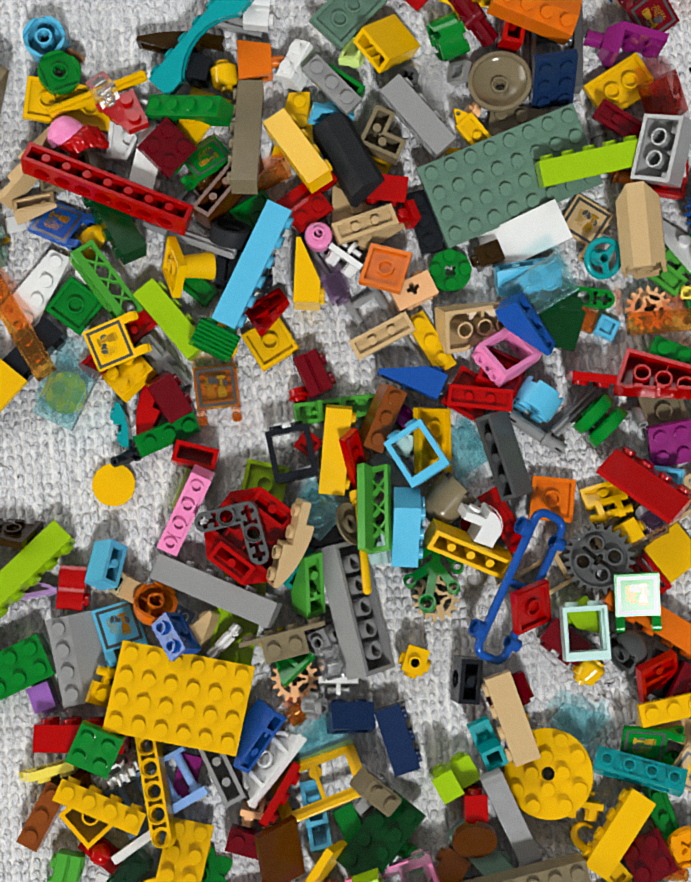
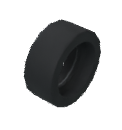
[209,218,252,249]

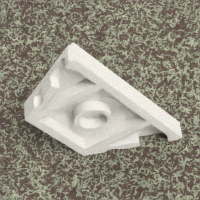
[240,731,307,809]

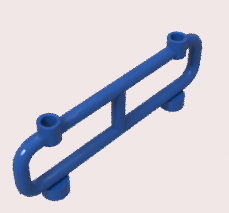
[468,508,567,665]

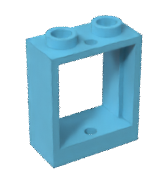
[383,418,452,488]

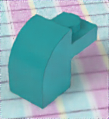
[466,715,509,772]

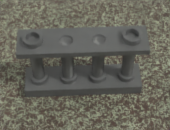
[529,4,583,94]

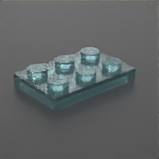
[501,251,580,315]
[32,353,101,431]

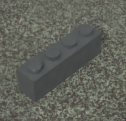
[475,411,534,502]

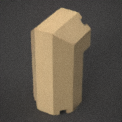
[615,181,668,279]

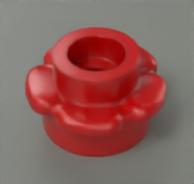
[289,386,309,403]

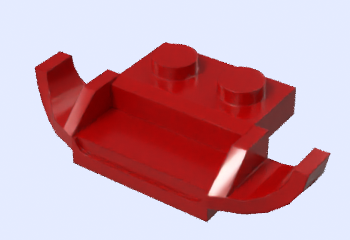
[275,171,338,236]

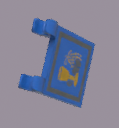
[27,200,99,252]

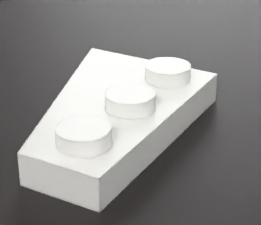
[105,96,149,162]

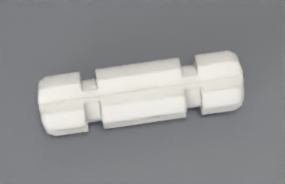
[206,622,243,659]

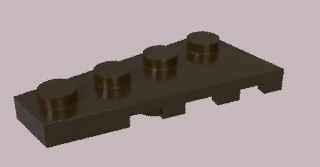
[0,518,43,550]

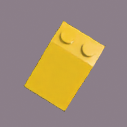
[293,237,325,311]

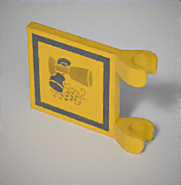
[82,311,152,373]

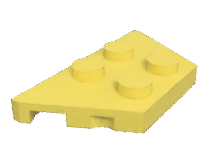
[18,759,79,784]

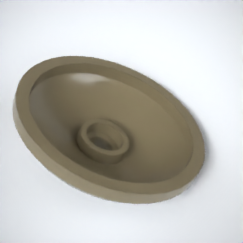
[468,51,532,112]

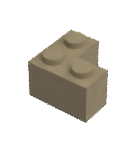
[361,104,406,167]

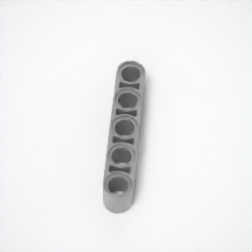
[479,767,543,866]

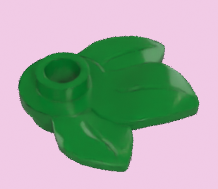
[202,846,233,882]

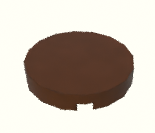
[452,821,498,859]

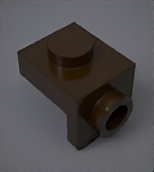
[470,239,505,272]

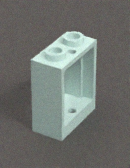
[559,600,611,662]

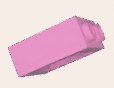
[471,328,543,387]

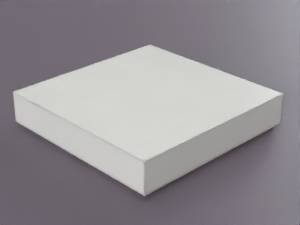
[110,830,151,865]

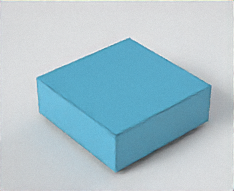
[592,313,621,343]

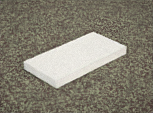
[477,199,573,271]

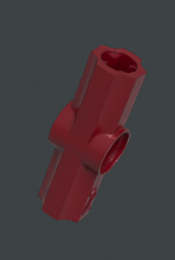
[448,0,498,47]

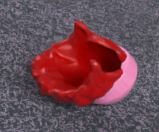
[47,116,109,160]

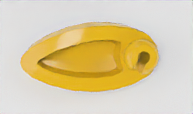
[70,225,105,264]

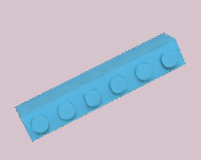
[211,199,294,331]

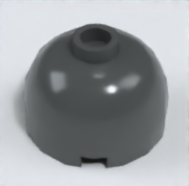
[610,628,648,674]

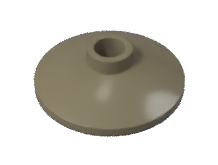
[336,502,358,545]

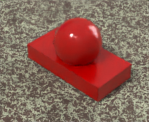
[77,837,122,875]

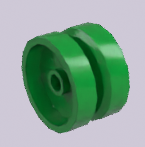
[572,392,628,448]

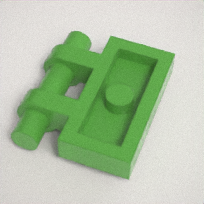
[647,246,691,298]

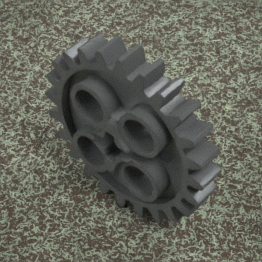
[563,523,637,595]

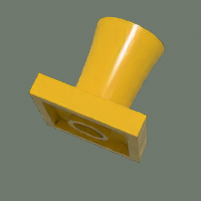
[161,236,216,298]

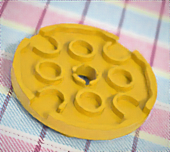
[504,728,594,820]

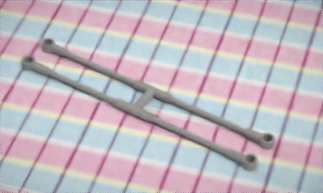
[293,215,447,411]

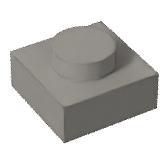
[447,59,472,86]

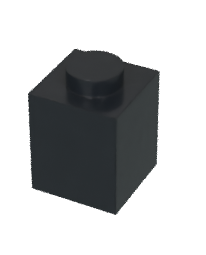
[185,52,214,89]

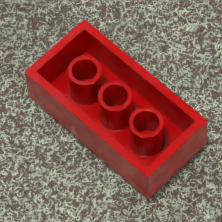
[33,716,131,754]

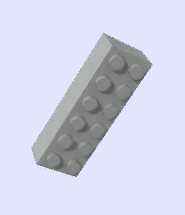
[316,542,395,680]

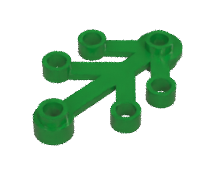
[403,547,464,613]

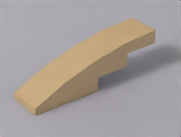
[0,127,56,210]

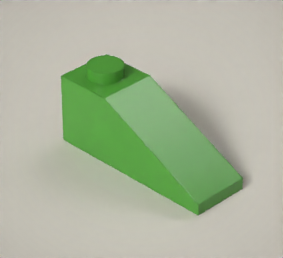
[291,551,325,619]

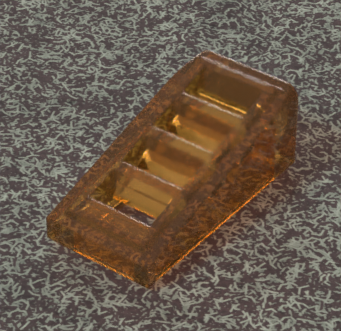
[258,156,292,192]

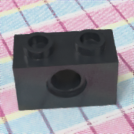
[450,655,483,705]

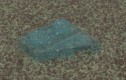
[451,421,488,479]
[549,702,611,748]

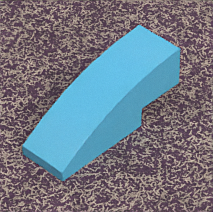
[299,778,333,854]

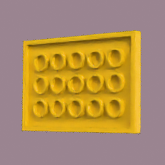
[103,640,255,756]

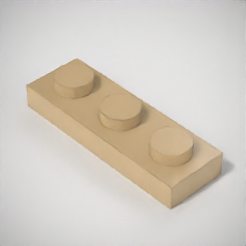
[331,203,399,246]
[348,311,416,361]

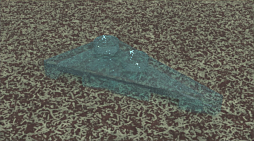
[288,714,355,765]

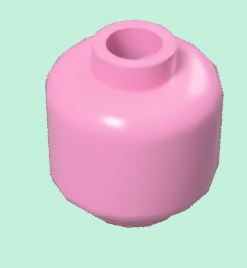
[305,222,332,252]

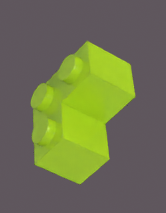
[429,751,480,805]

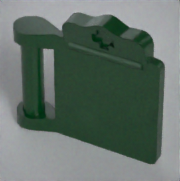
[527,293,586,352]

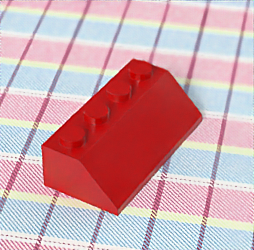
[596,446,691,524]

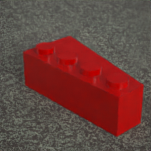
[613,347,691,400]

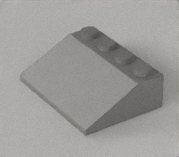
[46,608,121,708]

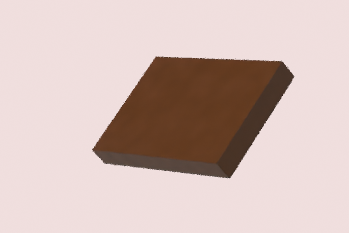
[254,815,305,882]

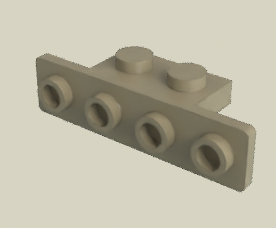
[238,616,326,664]

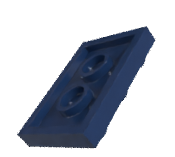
[530,49,578,109]

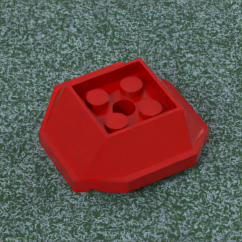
[204,487,292,585]

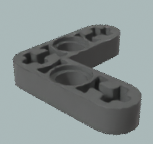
[194,500,270,565]

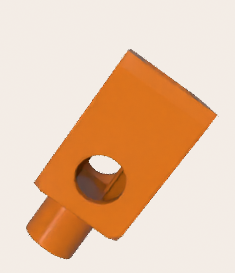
[237,40,285,82]

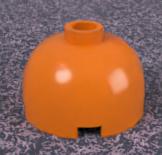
[133,582,178,627]

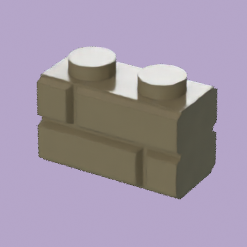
[349,766,402,817]

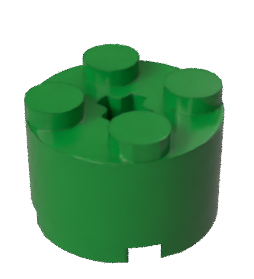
[426,12,470,63]

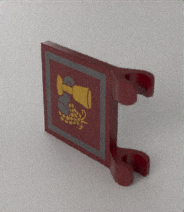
[618,0,680,32]

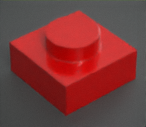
[293,432,323,459]

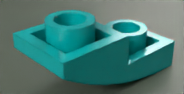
[110,402,132,448]

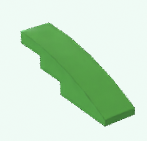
[293,394,375,424]

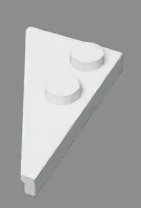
[663,220,691,273]

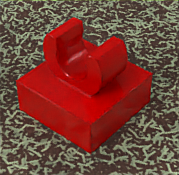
[396,199,421,230]

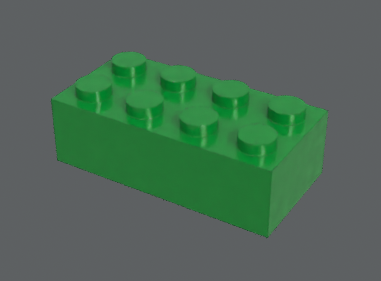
[0,632,57,701]

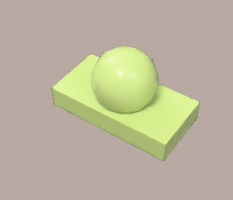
[338,33,365,69]

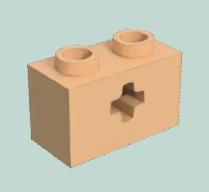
[388,269,439,314]

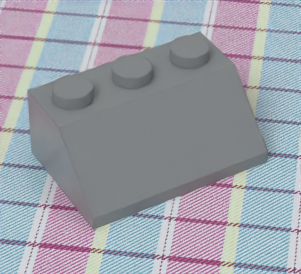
[630,113,691,188]

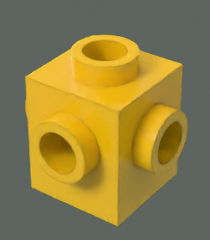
[398,643,431,679]

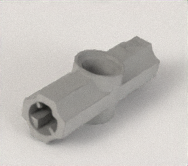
[136,334,192,392]

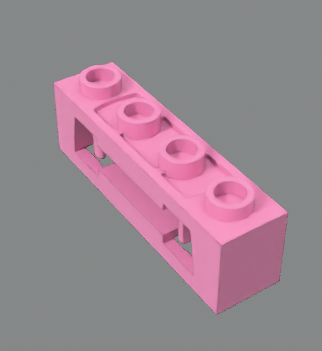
[156,464,215,556]

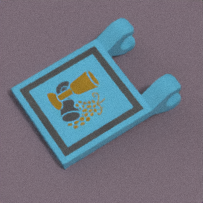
[91,601,149,667]

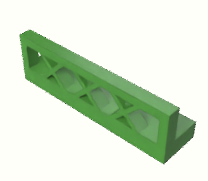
[69,240,143,319]
[357,463,392,554]

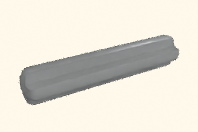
[550,387,602,437]

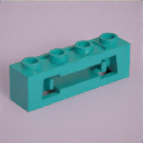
[593,745,688,797]

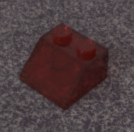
[637,69,688,116]

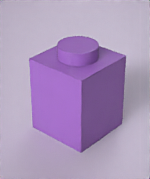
[26,679,61,716]

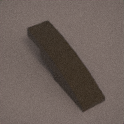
[136,31,226,55]

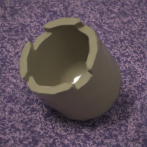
[422,470,477,525]

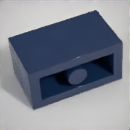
[326,698,376,734]

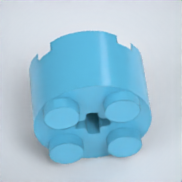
[23,16,71,64]
[513,376,564,424]

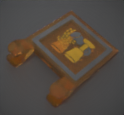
[192,363,242,426]

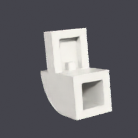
[457,502,501,548]

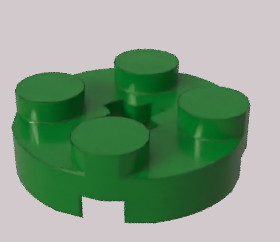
[37,50,81,95]
[429,249,472,293]

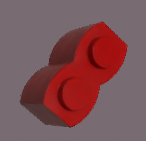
[56,564,91,611]

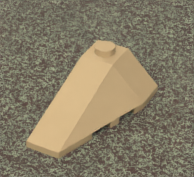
[434,301,505,354]

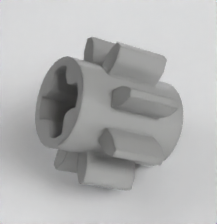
[301,692,328,719]

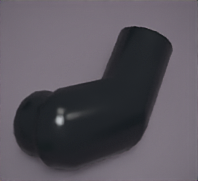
[110,447,142,467]

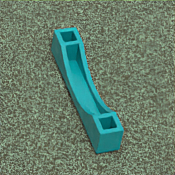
[149,0,255,95]

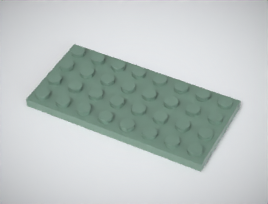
[416,103,603,249]

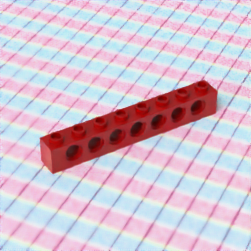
[21,141,194,236]

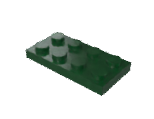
[336,788,426,876]

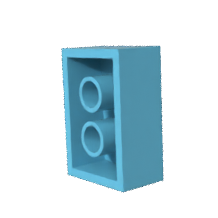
[391,487,426,568]

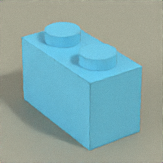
[84,539,128,590]

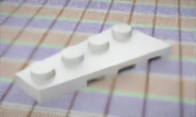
[0,249,70,333]

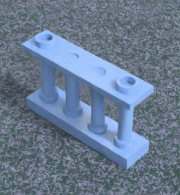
[105,745,211,840]

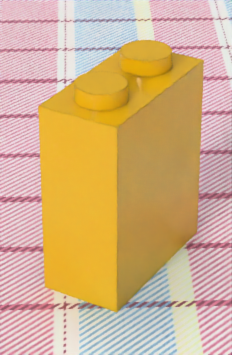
[353,14,421,74]

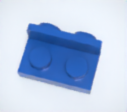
[151,612,202,661]

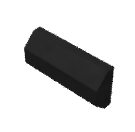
[314,112,385,208]

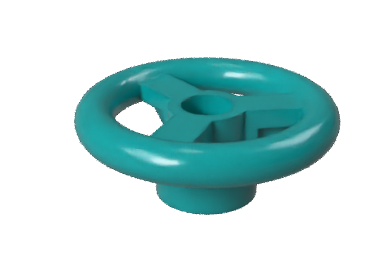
[584,236,621,280]

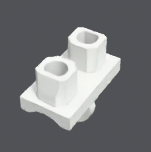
[324,241,363,279]
[319,665,358,699]

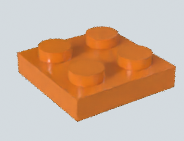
[358,243,413,295]
[528,475,576,523]

